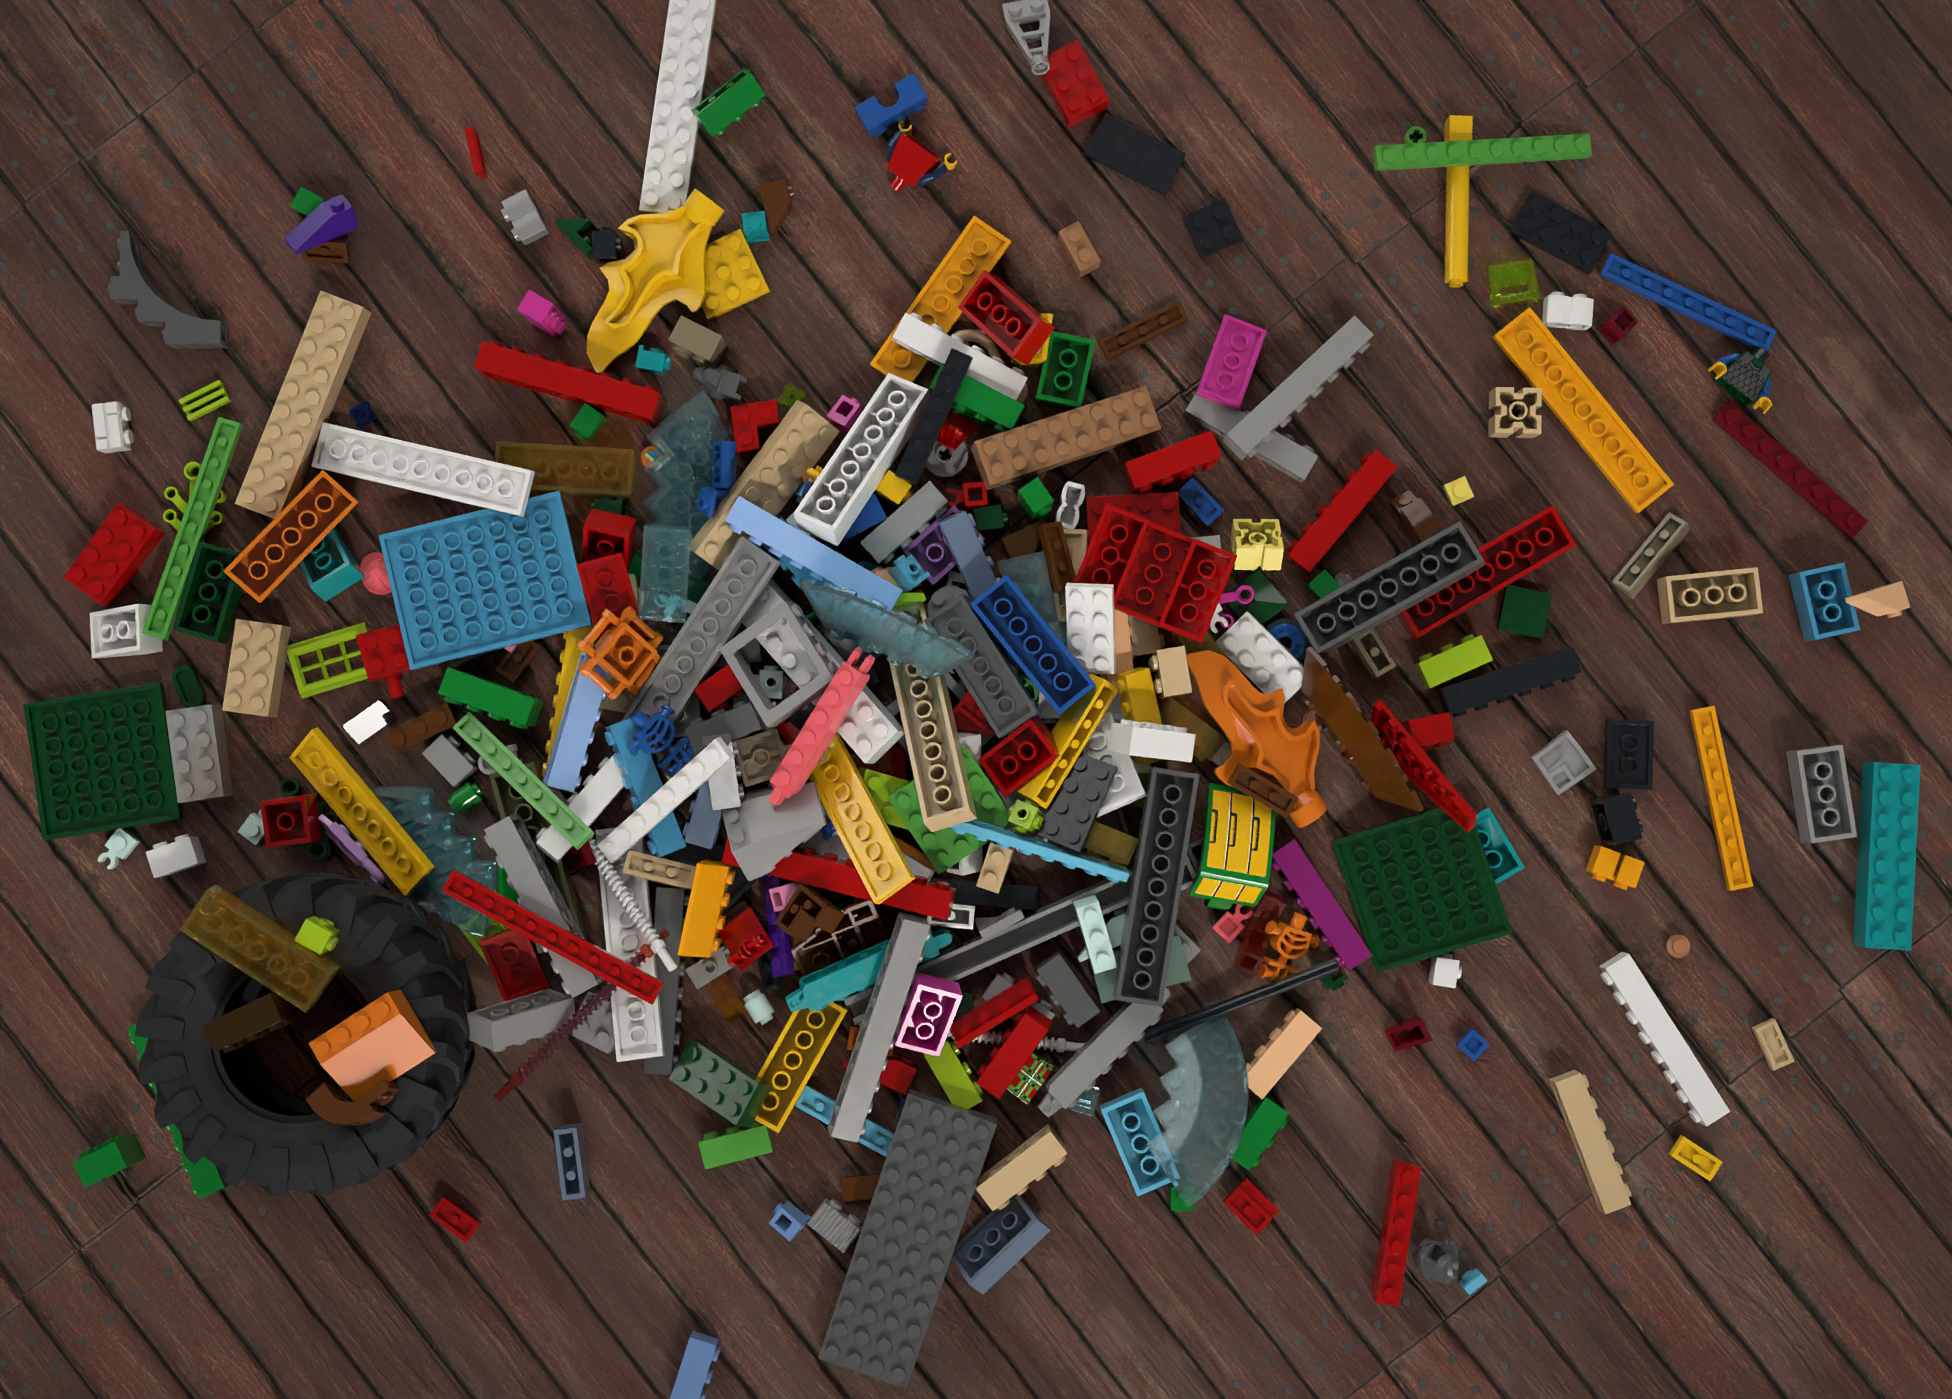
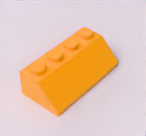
[678,858,735,958]

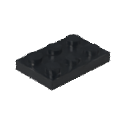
[1604,719,1654,790]

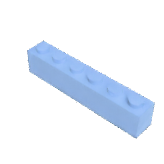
[542,651,611,793]

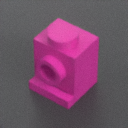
[827,395,863,435]

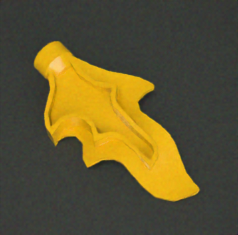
[587,189,725,374]

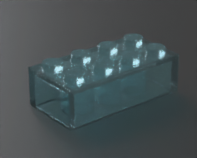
[638,523,693,623]
[998,551,1063,643]

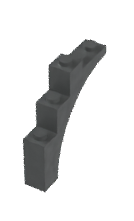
[108,231,229,349]

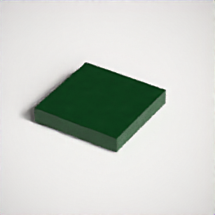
[1496,585,1552,639]

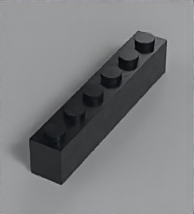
[1436,646,1581,718]

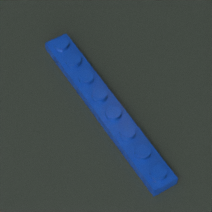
[1599,253,1777,351]

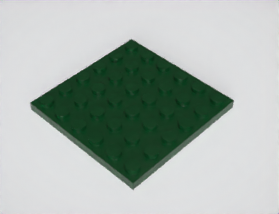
[23,682,183,841]
[1332,799,1512,973]

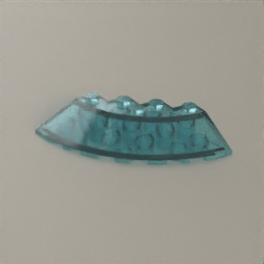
[641,391,731,579]
[799,579,975,679]
[369,786,497,937]
[1147,1015,1249,1208]

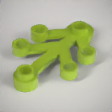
[163,462,226,542]

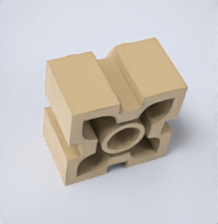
[1488,387,1542,438]

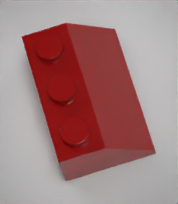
[978,715,1060,797]

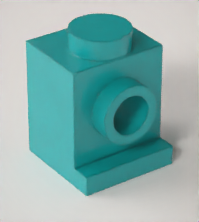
[742,211,770,243]
[635,345,672,376]

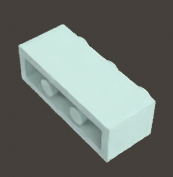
[1073,895,1117,974]

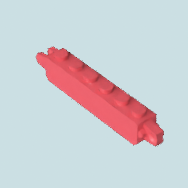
[768,647,875,806]

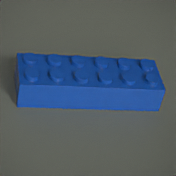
[970,574,1096,715]

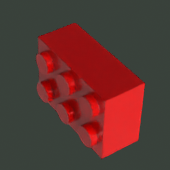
[1037,40,1109,129]

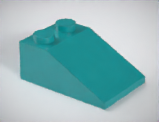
[299,527,364,602]
[1475,807,1525,885]

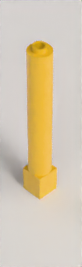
[1444,115,1473,288]

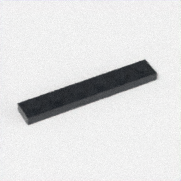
[895,348,973,486]

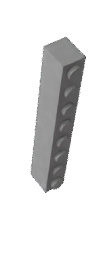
[1223,315,1374,461]

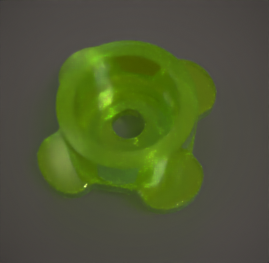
[778,384,805,407]

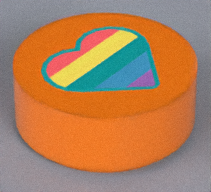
[641,446,665,470]

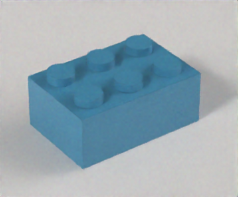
[1788,563,1860,642]

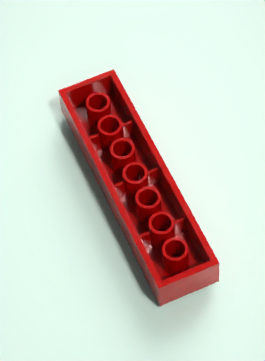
[474,340,667,427]
[1397,505,1576,640]

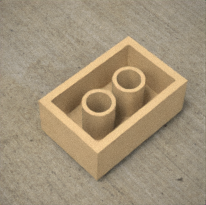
[1148,646,1192,699]

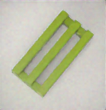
[179,380,232,421]

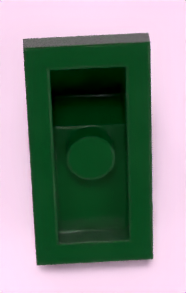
[554,219,593,260]

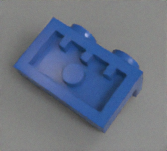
[712,441,736,488]

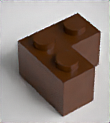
[775,884,845,942]

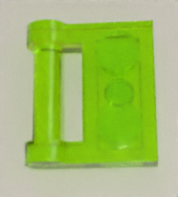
[1486,259,1539,308]

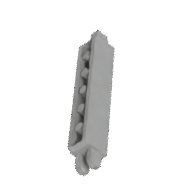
[1037,988,1171,1118]

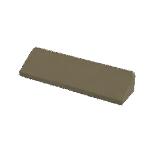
[1612,512,1690,599]

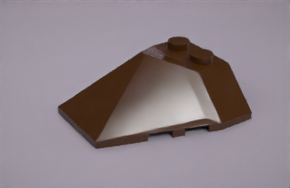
[791,899,890,977]

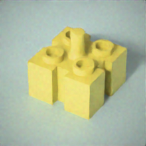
[1231,519,1284,571]

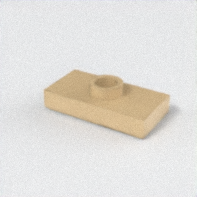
[1751,1018,1795,1071]

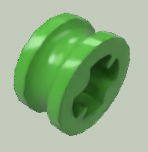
[1404,126,1426,144]

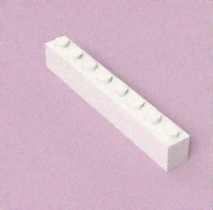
[1599,952,1730,1126]

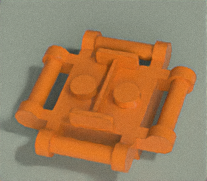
[576,606,663,700]

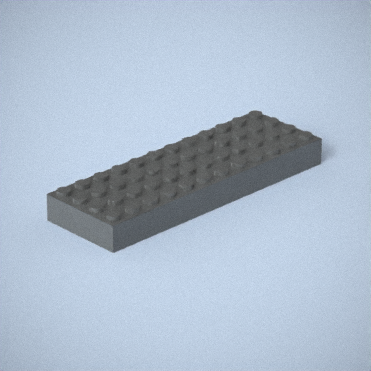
[818,1088,997,1389]

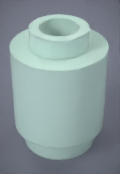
[743,989,775,1025]

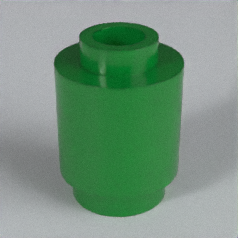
[448,781,484,814]

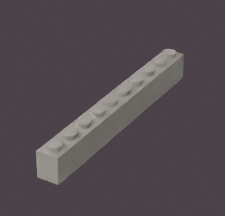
[827,912,931,1142]

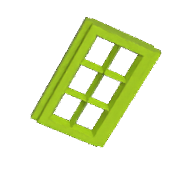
[286,622,370,699]

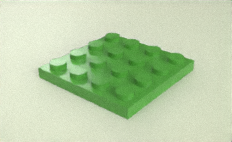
[887,745,1013,874]

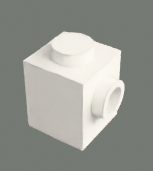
[1428,953,1462,988]

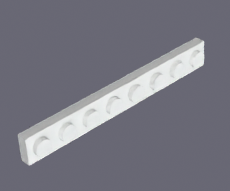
[597,737,735,863]

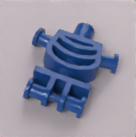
[626,705,695,778]

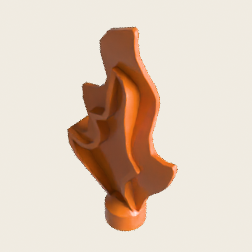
[1186,650,1328,828]

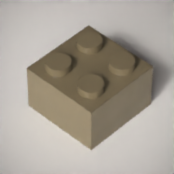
[668,315,728,369]

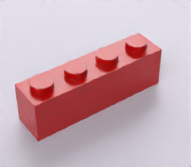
[976,1005,1052,1099]

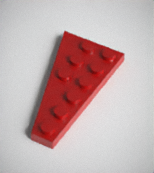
[1371,699,1477,833]

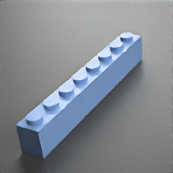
[725,496,903,617]

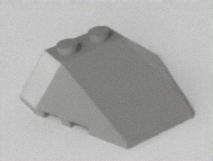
[722,782,827,881]

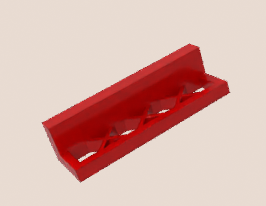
[949,977,1039,1048]

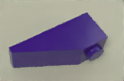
[285,194,359,255]

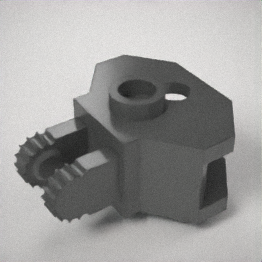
[693,365,747,402]

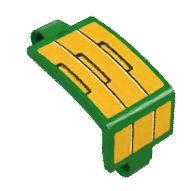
[1189,783,1275,910]

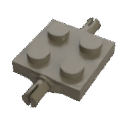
[735,729,793,787]

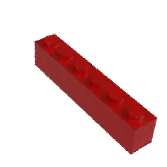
[1285,449,1397,574]
[1371,1159,1421,1307]

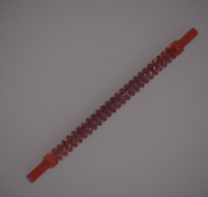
[494,928,670,1102]

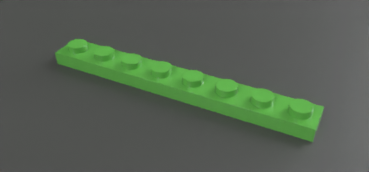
[452,712,595,850]

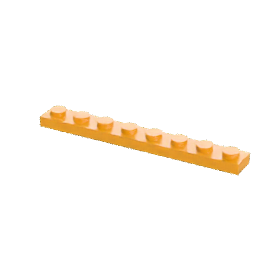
[1689,706,1753,891]

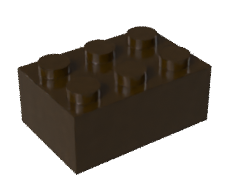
[202,989,298,1053]

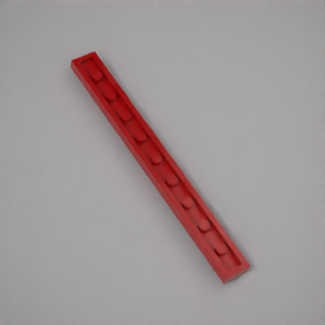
[442,870,665,1005]

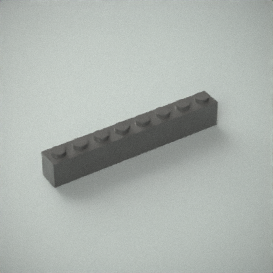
[644,886,690,1075]

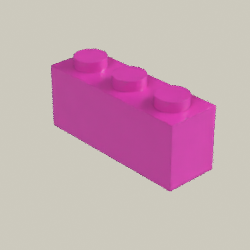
[517,290,567,338]

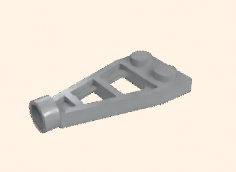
[1002,0,1051,75]

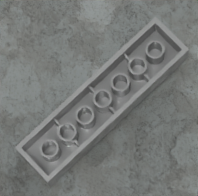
[484,815,605,998]

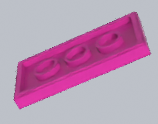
[1195,314,1267,411]

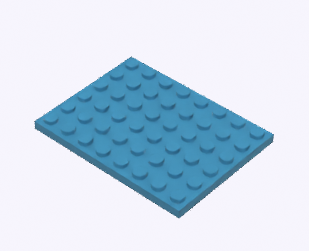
[379,491,593,670]

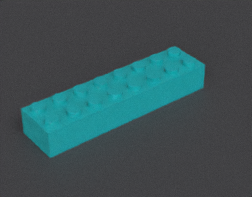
[1853,762,1921,951]

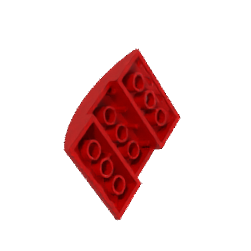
[1074,503,1237,643]

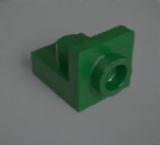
[1310,960,1348,991]

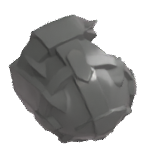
[1412,1236,1459,1285]

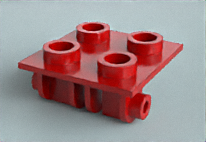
[936,410,977,451]
[719,907,774,971]

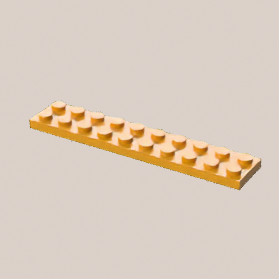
[1492,307,1674,514]

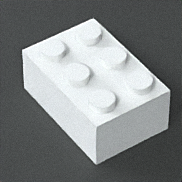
[1108,719,1196,762]

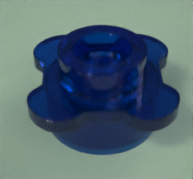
[349,401,377,428]

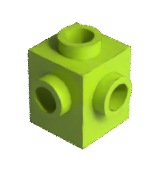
[1008,799,1044,836]

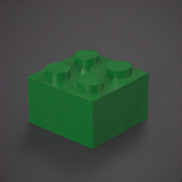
[73,1133,146,1188]

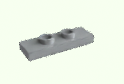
[686,945,734,989]

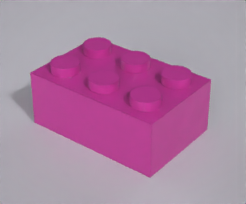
[894,972,963,1057]

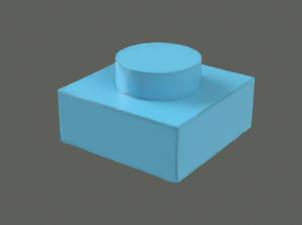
[1458,1268,1487,1295]

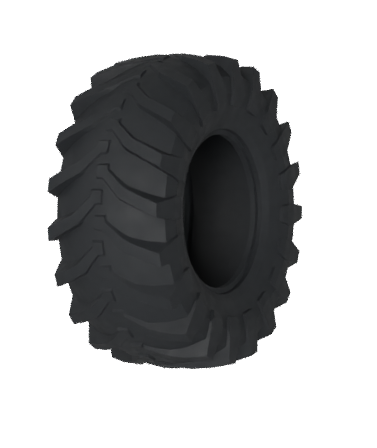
[135,872,477,1197]

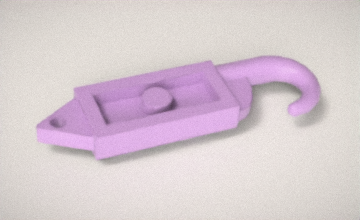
[318,815,385,886]

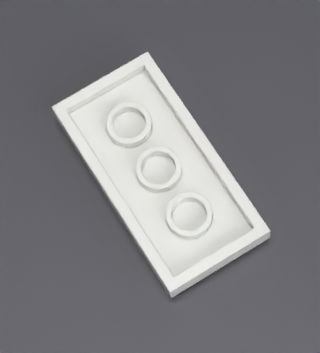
[1065,583,1116,674]
[1214,610,1304,703]

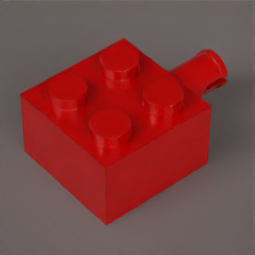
[356,624,415,699]

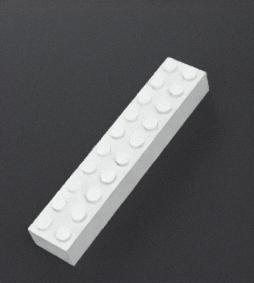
[742,578,905,764]

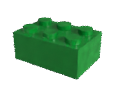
[1035,331,1096,410]

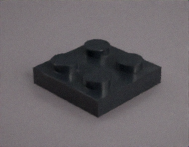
[1182,198,1243,260]

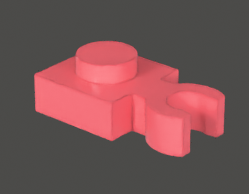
[1212,904,1253,943]

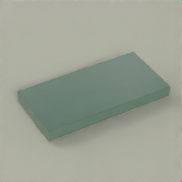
[1092,934,1191,1003]

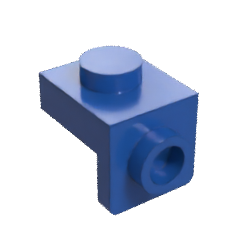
[697,487,729,517]

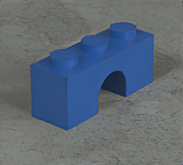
[855,73,928,137]

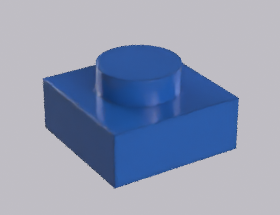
[1455,1028,1490,1062]

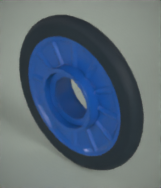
[1265,618,1310,663]

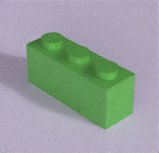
[698,1120,775,1170]

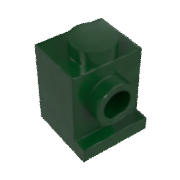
[590,496,626,516]

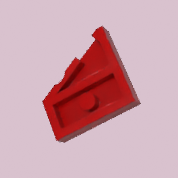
[953,691,995,736]

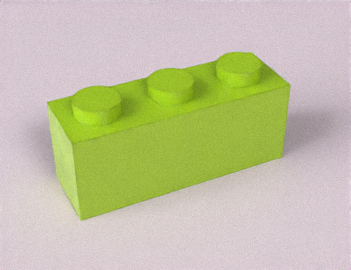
[1414,633,1493,689]
[923,1039,984,1109]

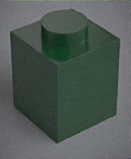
[973,504,1008,533]

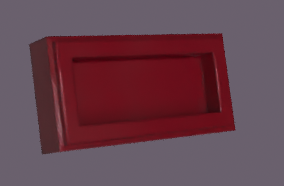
[565,841,597,868]

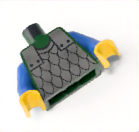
[1708,348,1772,414]

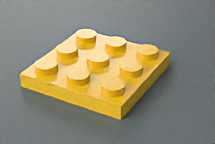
[701,229,770,321]

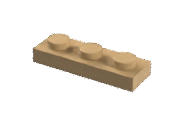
[622,850,696,890]

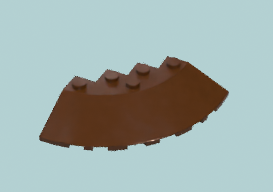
[1301,646,1424,812]

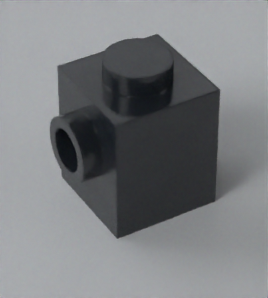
[592,227,623,264]

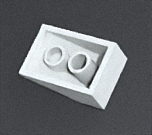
[90,604,163,658]

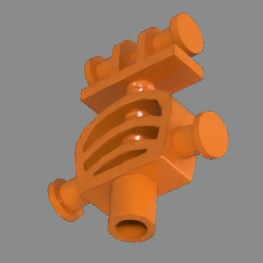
[1257,912,1320,982]

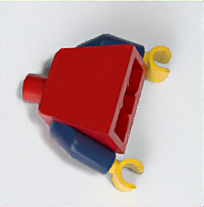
[887,120,957,192]

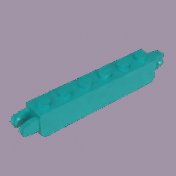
[785,927,953,1012]

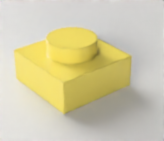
[1442,476,1474,507]

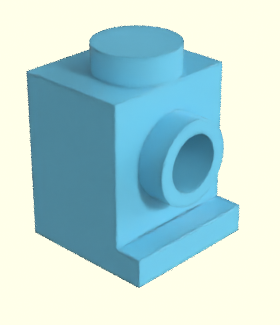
[888,554,930,593]

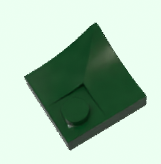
[1227,569,1289,624]

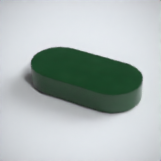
[172,665,206,708]

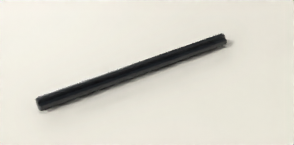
[1144,959,1340,1043]

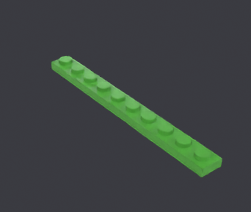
[1372,133,1592,171]
[142,417,243,641]

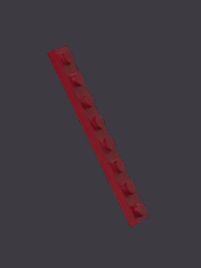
[1711,401,1868,539]

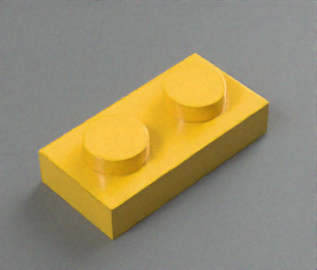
[1669,1135,1723,1182]

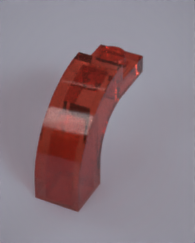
[1233,890,1287,976]

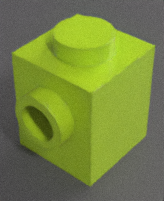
[294,916,340,955]

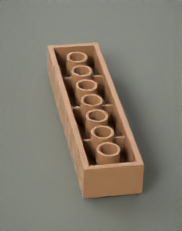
[971,386,1161,490]

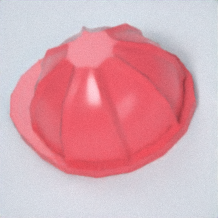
[360,552,392,595]

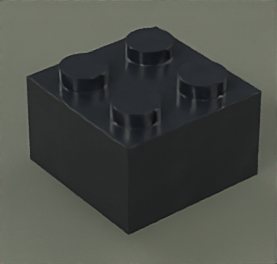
[1590,793,1643,845]

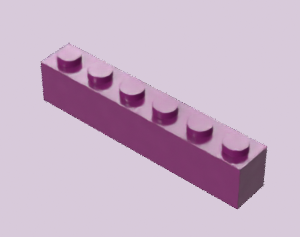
[1271,839,1372,971]

